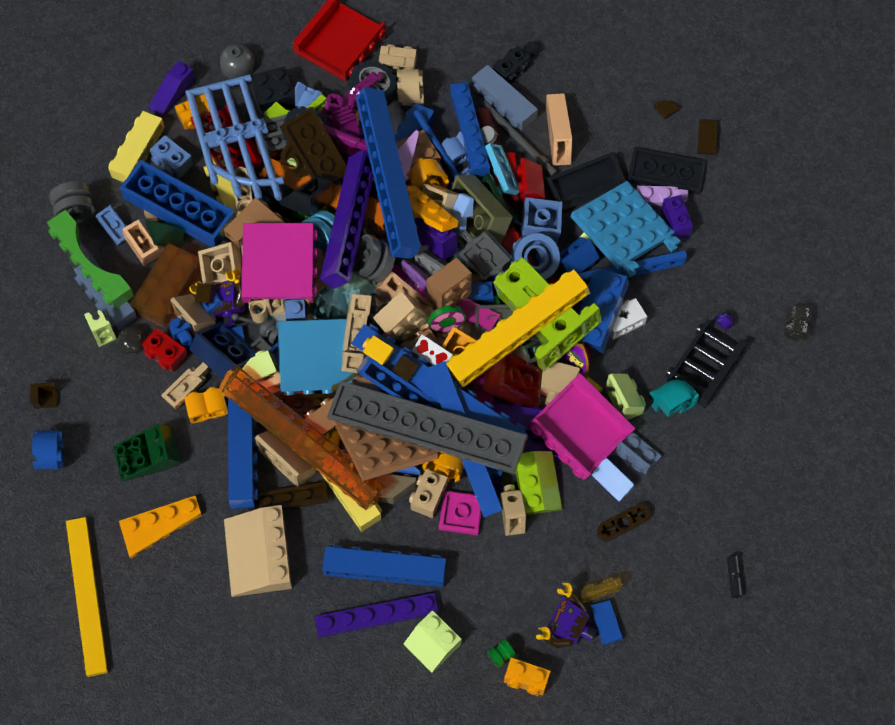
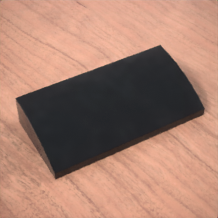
[545,152,626,212]

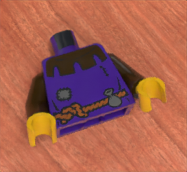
[189,269,245,326]
[536,583,596,648]

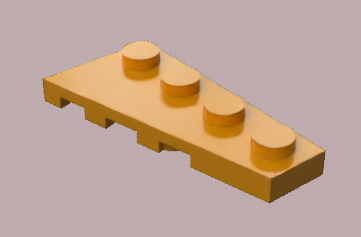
[407,185,458,232]
[119,496,202,559]

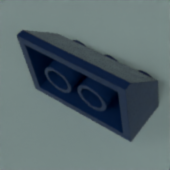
[189,321,257,384]

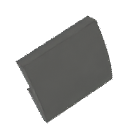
[255,114,287,155]

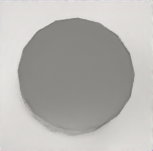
[480,126,497,145]

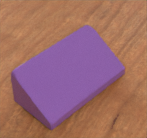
[401,260,429,294]

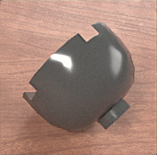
[220,44,255,79]

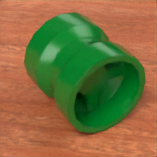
[487,639,516,668]

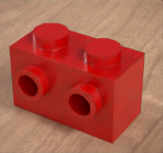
[142,328,188,373]

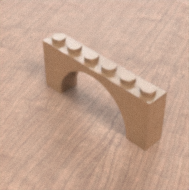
[224,197,330,308]

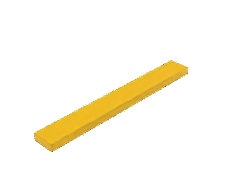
[66,517,108,677]

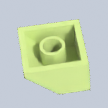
[605,374,646,420]
[404,610,461,673]

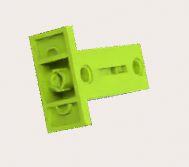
[493,257,602,372]

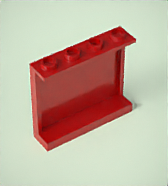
[293,0,387,82]

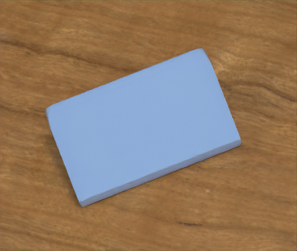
[591,458,634,502]

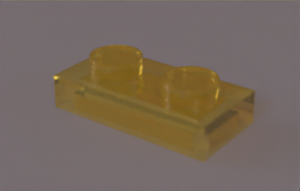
[580,577,622,603]

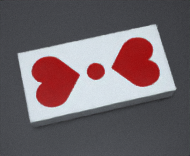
[412,335,454,366]

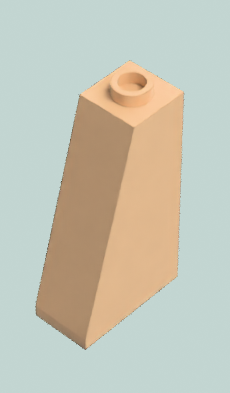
[546,93,572,166]

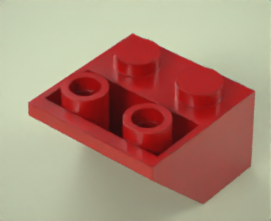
[517,158,545,208]

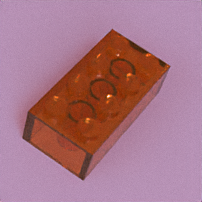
[130,243,201,328]

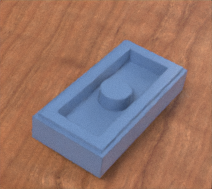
[95,205,126,246]

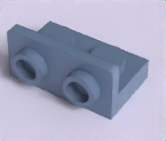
[616,432,662,475]

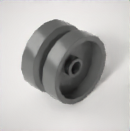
[49,181,95,224]
[352,234,395,282]

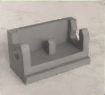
[415,244,448,276]

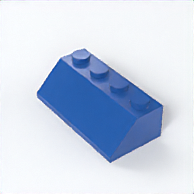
[578,271,629,353]

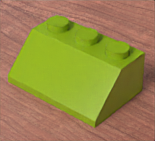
[516,451,562,515]

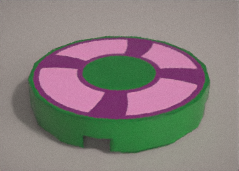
[427,306,466,333]

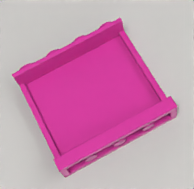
[242,223,317,303]
[528,373,635,480]

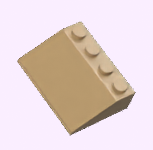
[224,505,292,597]

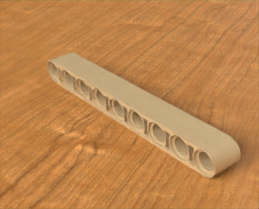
[235,167,268,323]

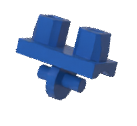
[169,318,193,350]

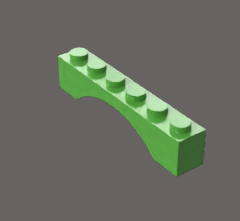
[47,210,134,309]

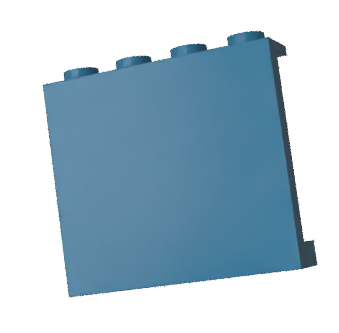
[276,319,358,395]

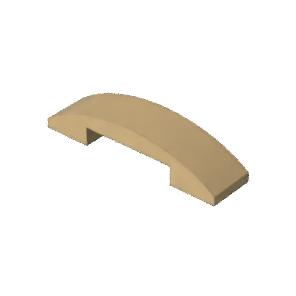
[341,293,372,373]

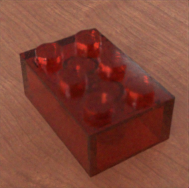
[483,352,543,408]

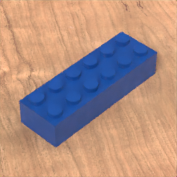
[120,160,236,247]

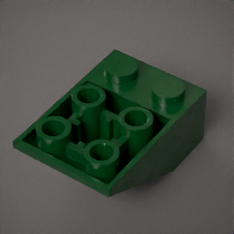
[113,423,182,482]

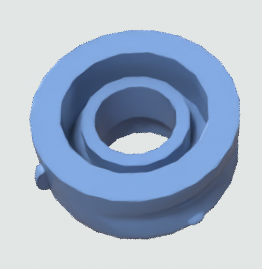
[510,233,560,279]

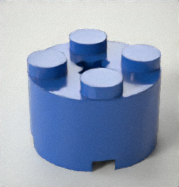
[32,430,65,470]

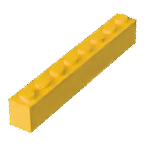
[446,269,590,387]

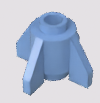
[295,82,322,109]

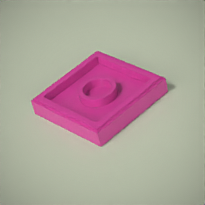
[439,490,481,535]

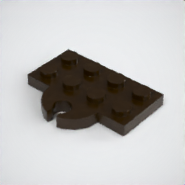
[279,107,347,183]

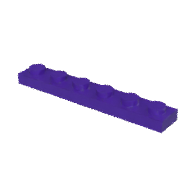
[315,593,438,638]

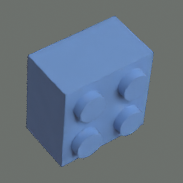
[520,197,562,245]

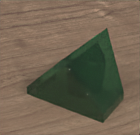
[145,220,185,249]

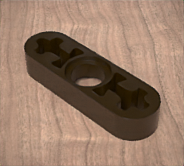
[597,504,650,542]

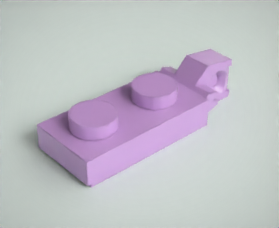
[636,186,688,206]

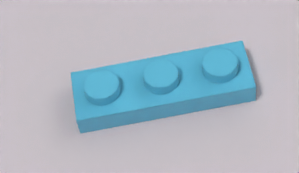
[485,143,519,195]

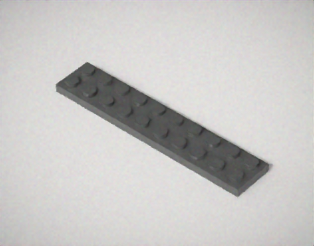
[327,381,528,475]

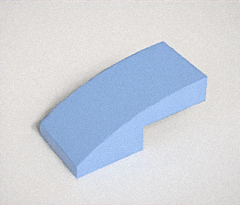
[450,193,474,236]

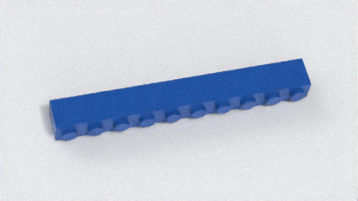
[356,87,421,259]
[351,324,528,436]

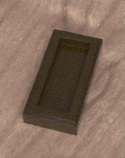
[697,120,718,155]

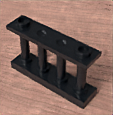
[666,319,747,408]

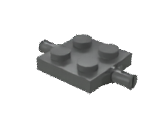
[459,229,512,281]

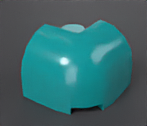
[650,379,699,417]

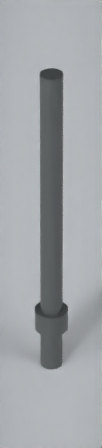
[481,100,557,176]

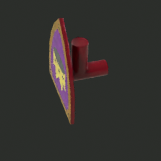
[561,342,593,378]

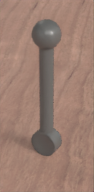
[232,313,264,326]

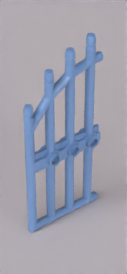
[185,74,284,201]

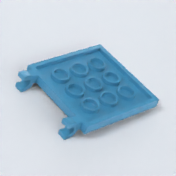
[570,181,680,277]

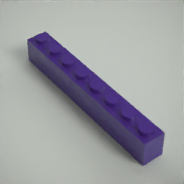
[320,150,374,289]

